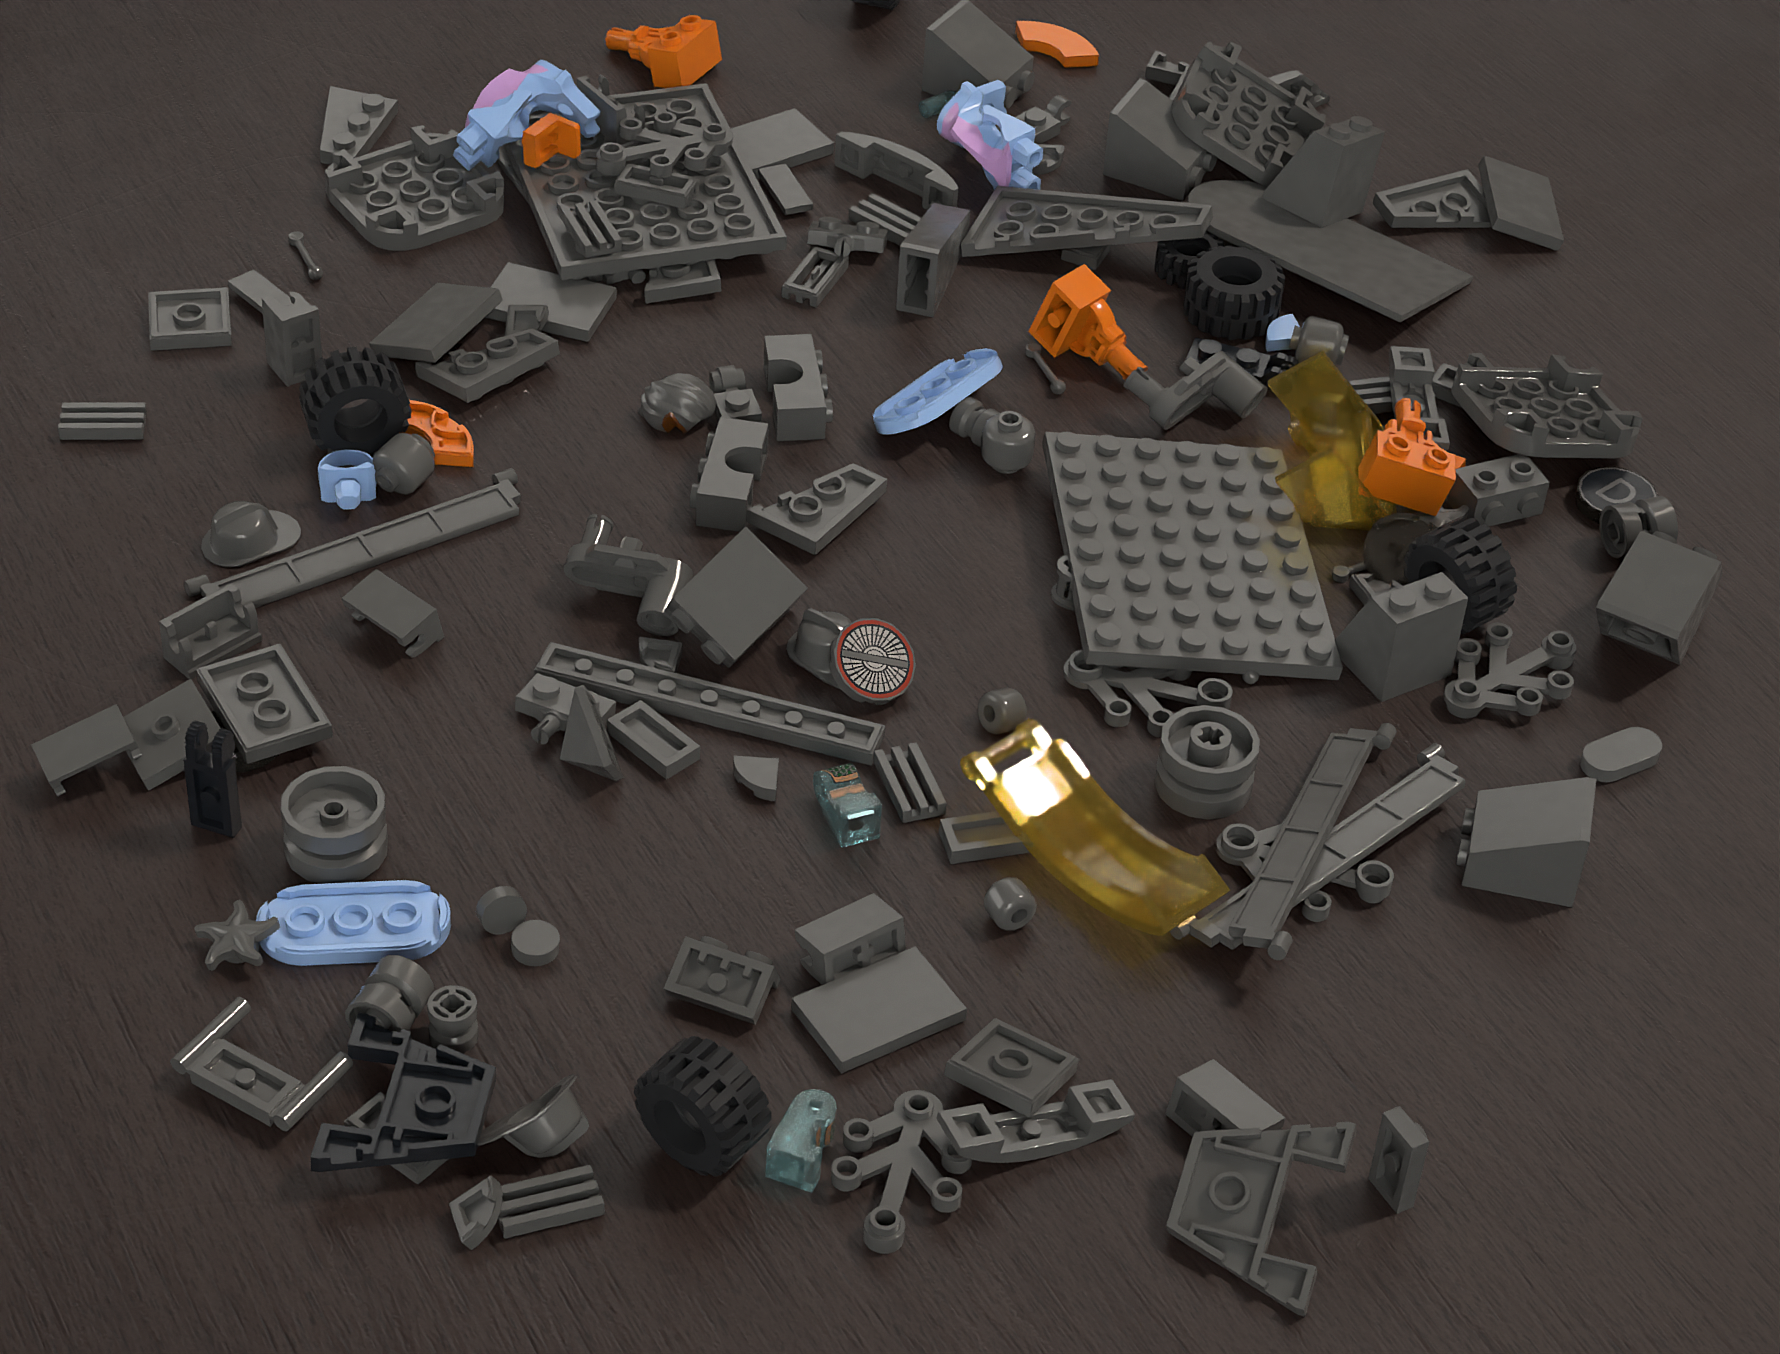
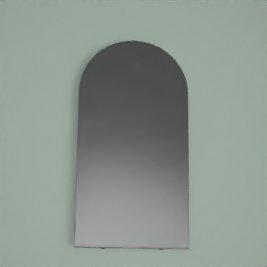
[1187,180,1473,322]

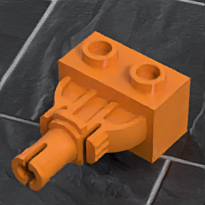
[605,15,722,88]
[1028,264,1148,381]
[1358,398,1456,517]

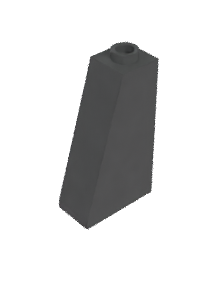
[896,203,970,317]

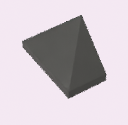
[560,685,624,781]

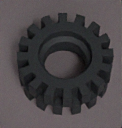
[1154,230,1224,289]

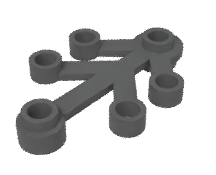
[596,111,733,178]
[1443,622,1576,719]
[1063,650,1233,737]
[1216,820,1394,922]
[831,1090,972,1254]

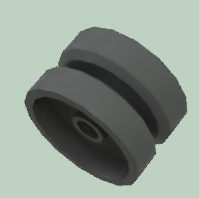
[1154,705,1260,820]
[281,766,388,884]

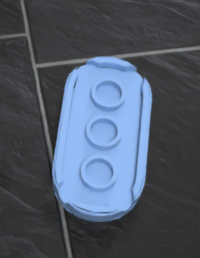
[873,348,1003,434]
[256,880,451,966]

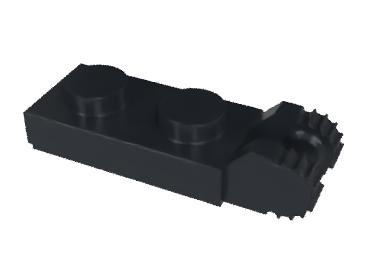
[1186,337,1300,393]
[183,720,242,838]

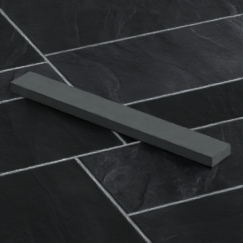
[534,642,885,766]

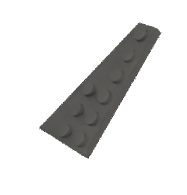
[961,186,1213,257]

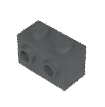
[1447,454,1549,527]

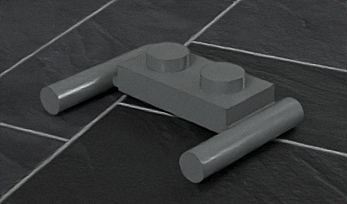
[170,997,353,1131]

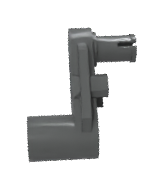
[1124,351,1268,430]
[563,514,694,636]

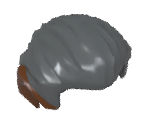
[638,373,717,433]

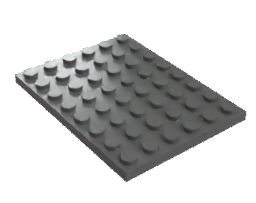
[504,83,787,280]
[1042,431,1343,680]

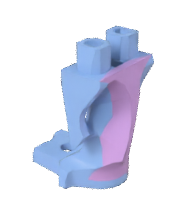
[453,60,601,171]
[937,80,1043,190]

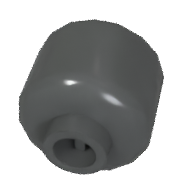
[1289,316,1349,372]
[981,411,1036,473]
[373,433,435,495]

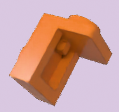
[522,113,581,169]

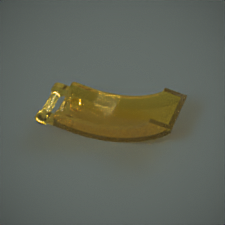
[960,718,1231,936]

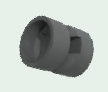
[1599,496,1678,558]
[345,955,434,1032]

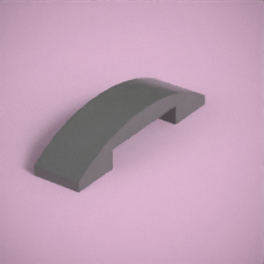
[835,131,959,210]
[1389,346,1450,450]
[936,1079,1135,1163]

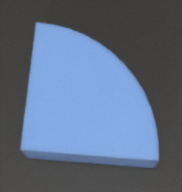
[1265,314,1300,352]

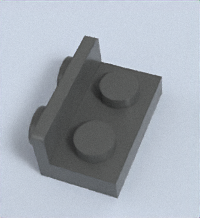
[663,936,781,1025]

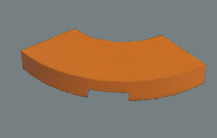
[1015,21,1099,68]
[399,400,474,467]

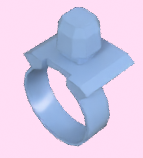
[318,449,377,510]

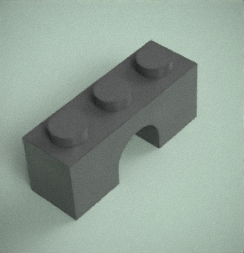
[763,334,833,441]
[690,417,769,532]

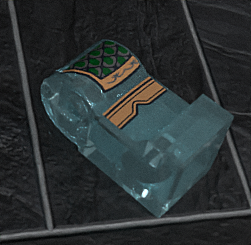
[813,763,882,848]
[765,1089,837,1193]

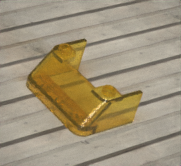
[1268,351,1397,531]

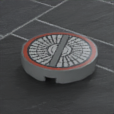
[829,618,916,705]

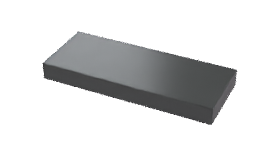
[758,164,813,215]
[228,269,293,314]

